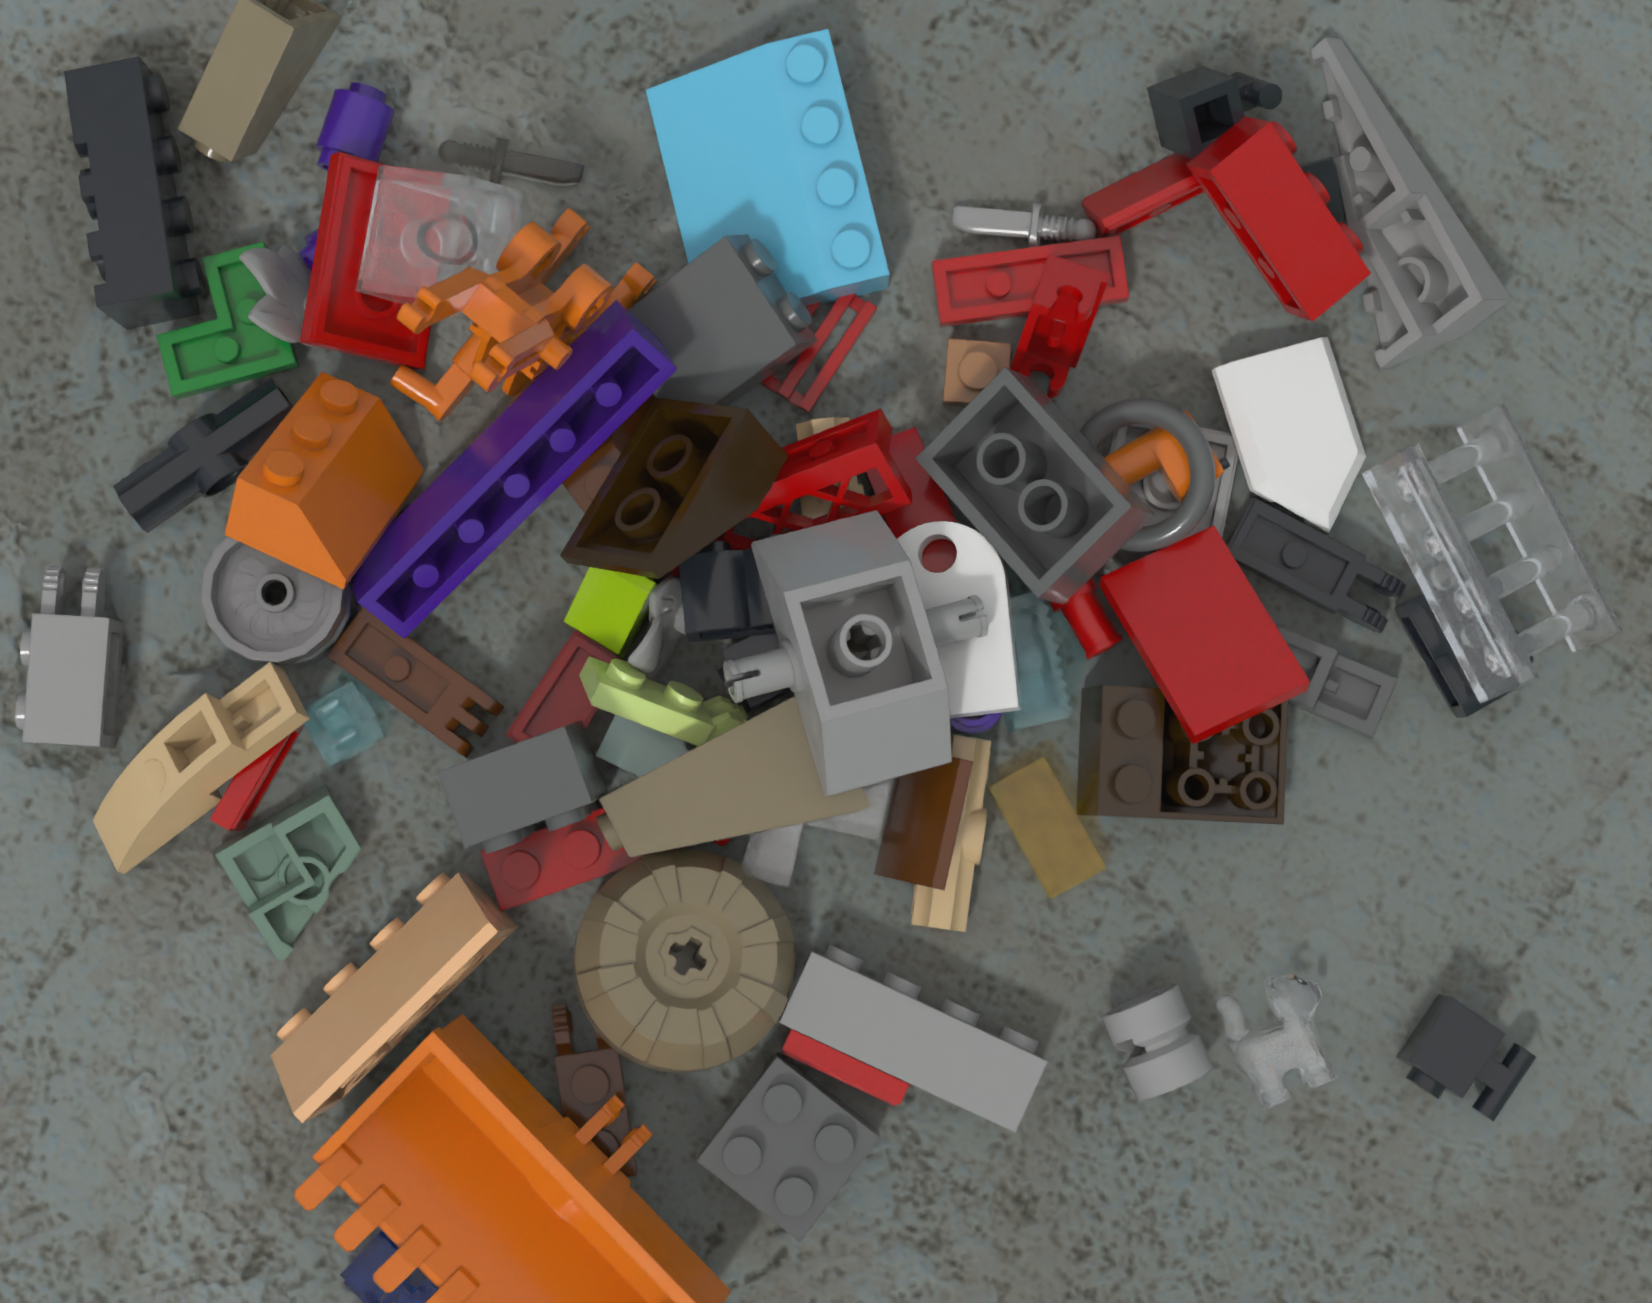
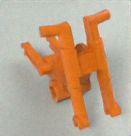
[389,208,657,422]

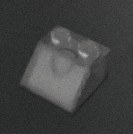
[356,165,526,322]

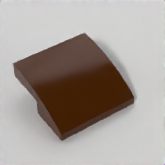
[874,757,973,891]

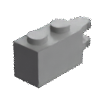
[15,565,124,749]

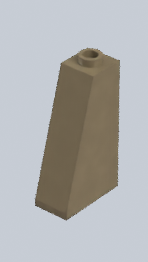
[596,696,871,857]

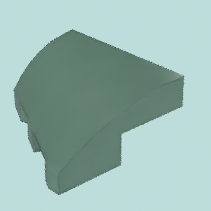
[215,784,361,962]

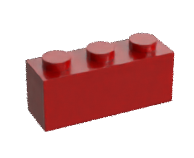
[1186,116,1371,322]

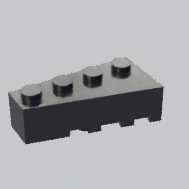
[64,56,206,330]

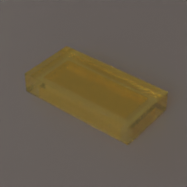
[987,756,1106,899]

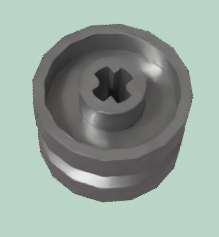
[200,537,356,668]

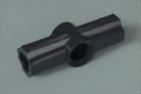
[113,378,294,533]

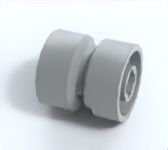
[1101,984,1214,1101]

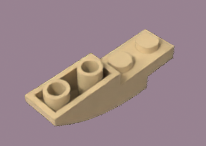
[93,662,310,874]

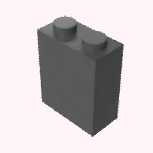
[628,234,818,406]

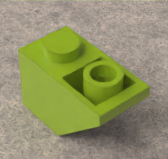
[564,567,657,659]

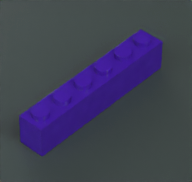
[351,300,677,639]

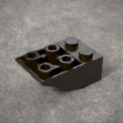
[1076,685,1289,825]

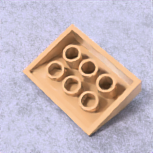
[271,872,519,1123]

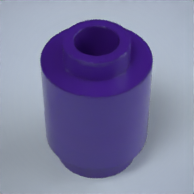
[316,82,395,171]

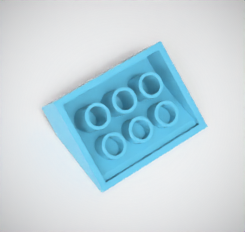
[646,29,890,305]

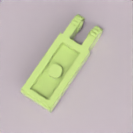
[579,656,749,746]

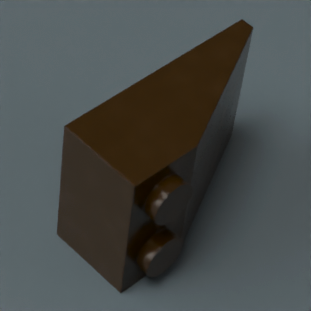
[560,398,788,579]

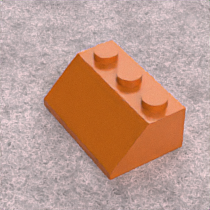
[224,372,424,590]

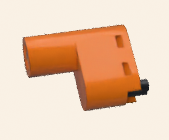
[1103,410,1230,504]

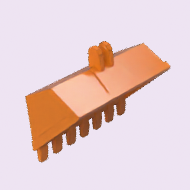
[294,1014,731,1303]

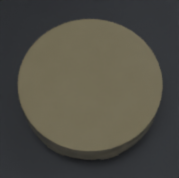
[573,849,795,1073]

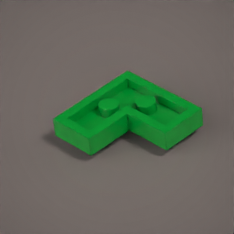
[156,242,299,400]

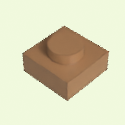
[942,338,1011,407]

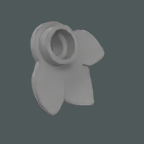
[239,245,317,347]
[628,575,686,682]

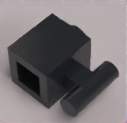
[1147,66,1282,159]
[1396,994,1536,1122]

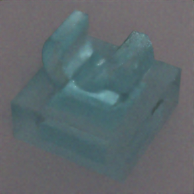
[304,681,387,768]

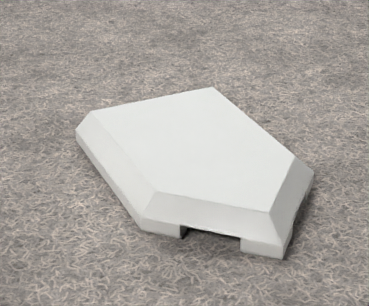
[1211,337,1366,535]

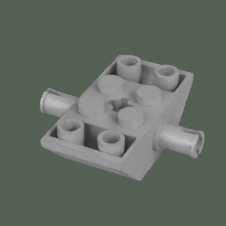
[723,510,988,798]

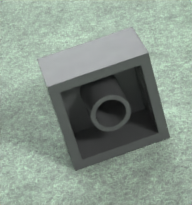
[697,1052,880,1242]

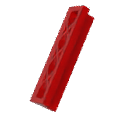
[671,408,912,578]

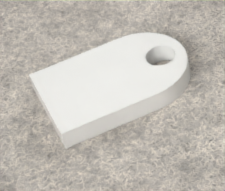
[897,521,1021,718]

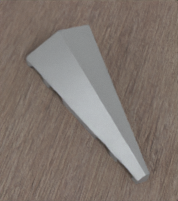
[1311,37,1512,369]

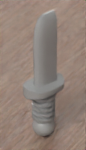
[951,203,1097,248]

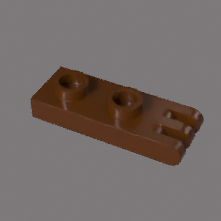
[326,607,505,758]

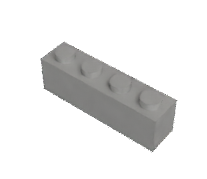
[779,944,1048,1133]

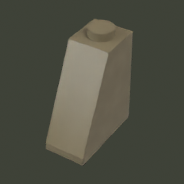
[178,0,342,162]

